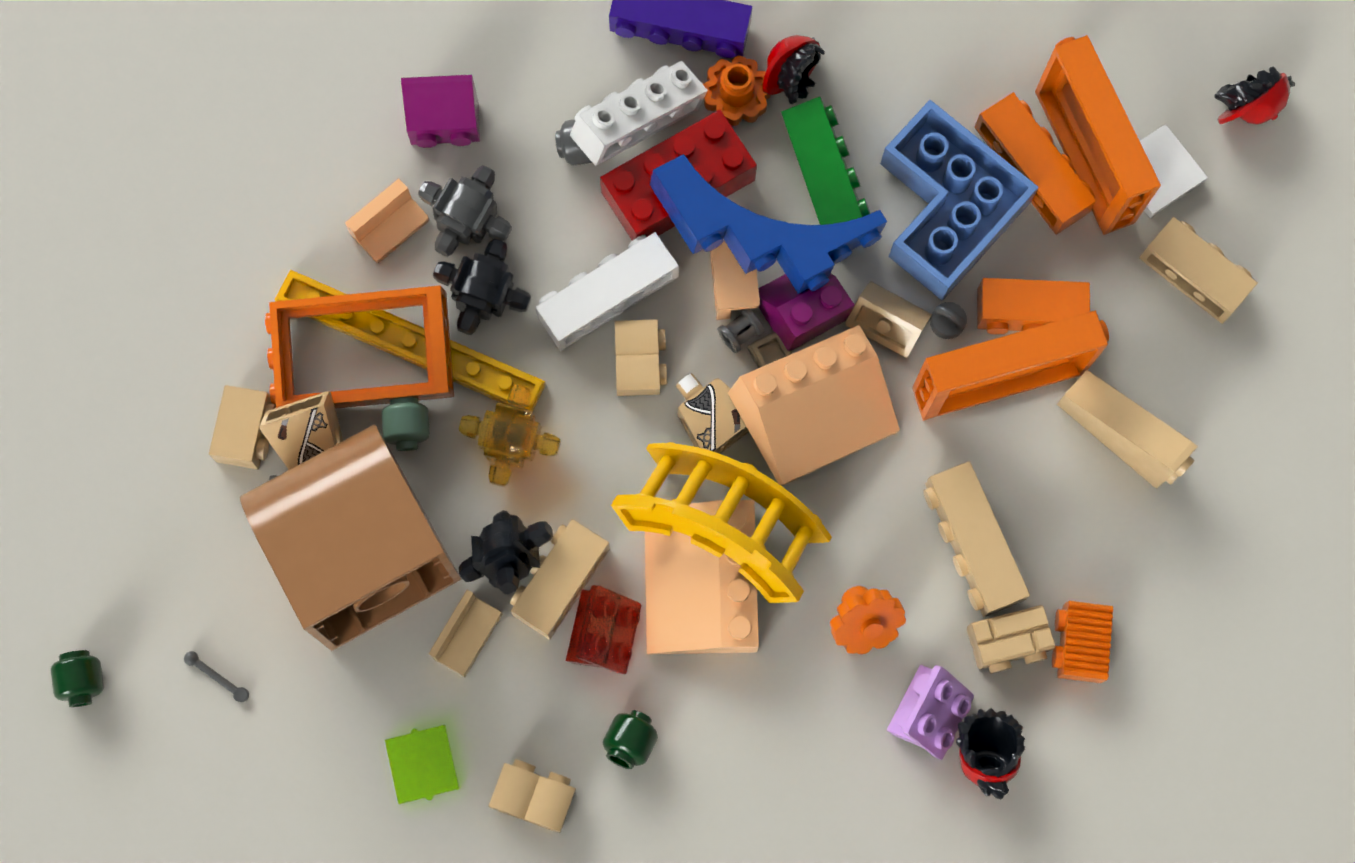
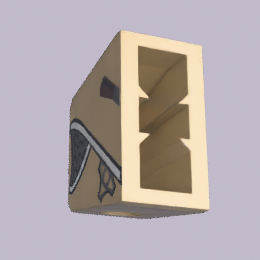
[676,373,749,454]
[259,391,343,470]

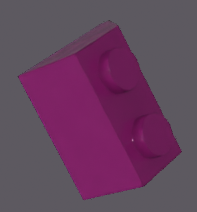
[401,75,480,148]
[758,273,855,351]

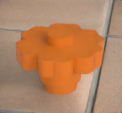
[703,56,771,126]
[830,586,906,655]

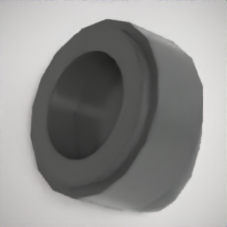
[930,302,967,339]

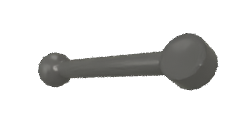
[184,651,249,702]

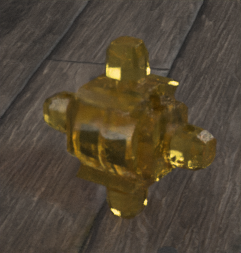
[459,385,561,487]

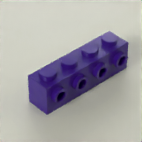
[609,0,752,58]

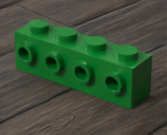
[781,96,871,225]

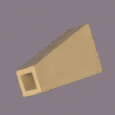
[1057,370,1198,489]

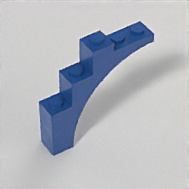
[650,154,887,294]

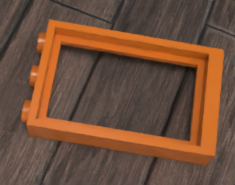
[1035,35,1161,235]
[265,285,454,409]
[912,310,1109,421]

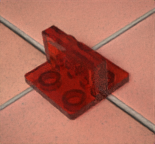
[565,585,641,674]

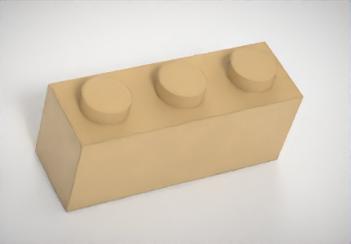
[1139,216,1258,324]
[510,519,610,640]

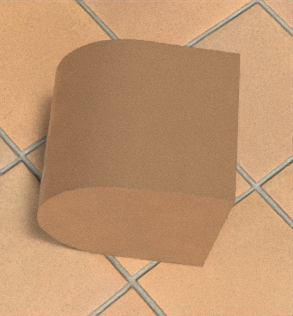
[240,424,462,651]

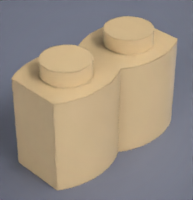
[615,319,667,396]
[488,759,576,833]

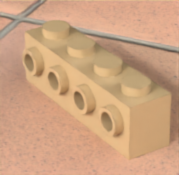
[923,461,1030,618]

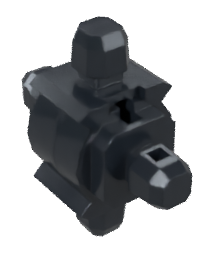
[433,239,531,335]
[459,510,553,595]

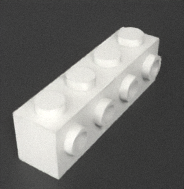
[570,61,708,166]
[535,232,679,351]

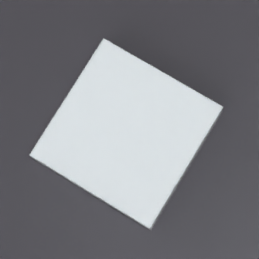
[1140,124,1208,218]

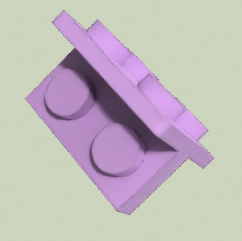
[887,665,974,760]

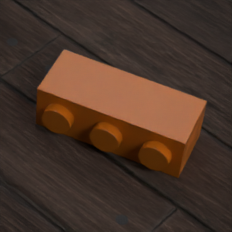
[977,278,1090,335]

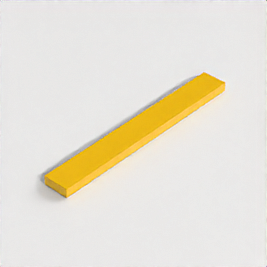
[274,269,546,416]

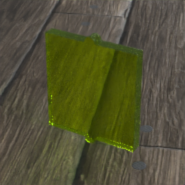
[385,725,460,805]

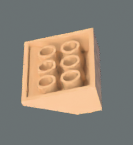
[728,325,900,486]
[645,500,759,655]

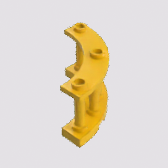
[611,442,832,603]

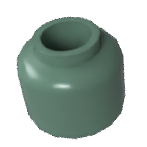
[382,397,430,451]

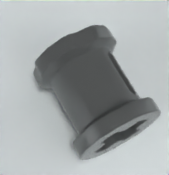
[717,309,765,353]

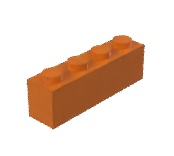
[974,92,1097,235]

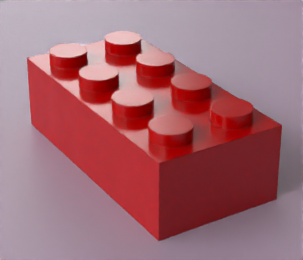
[600,109,757,241]

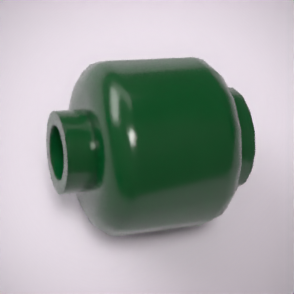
[51,650,104,708]
[602,710,658,769]

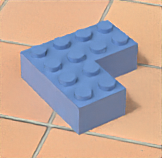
[880,100,1039,301]

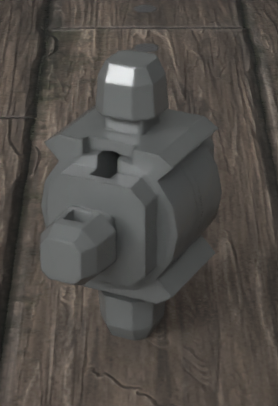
[418,165,512,257]

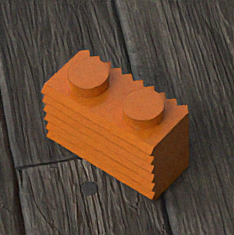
[1052,601,1114,683]

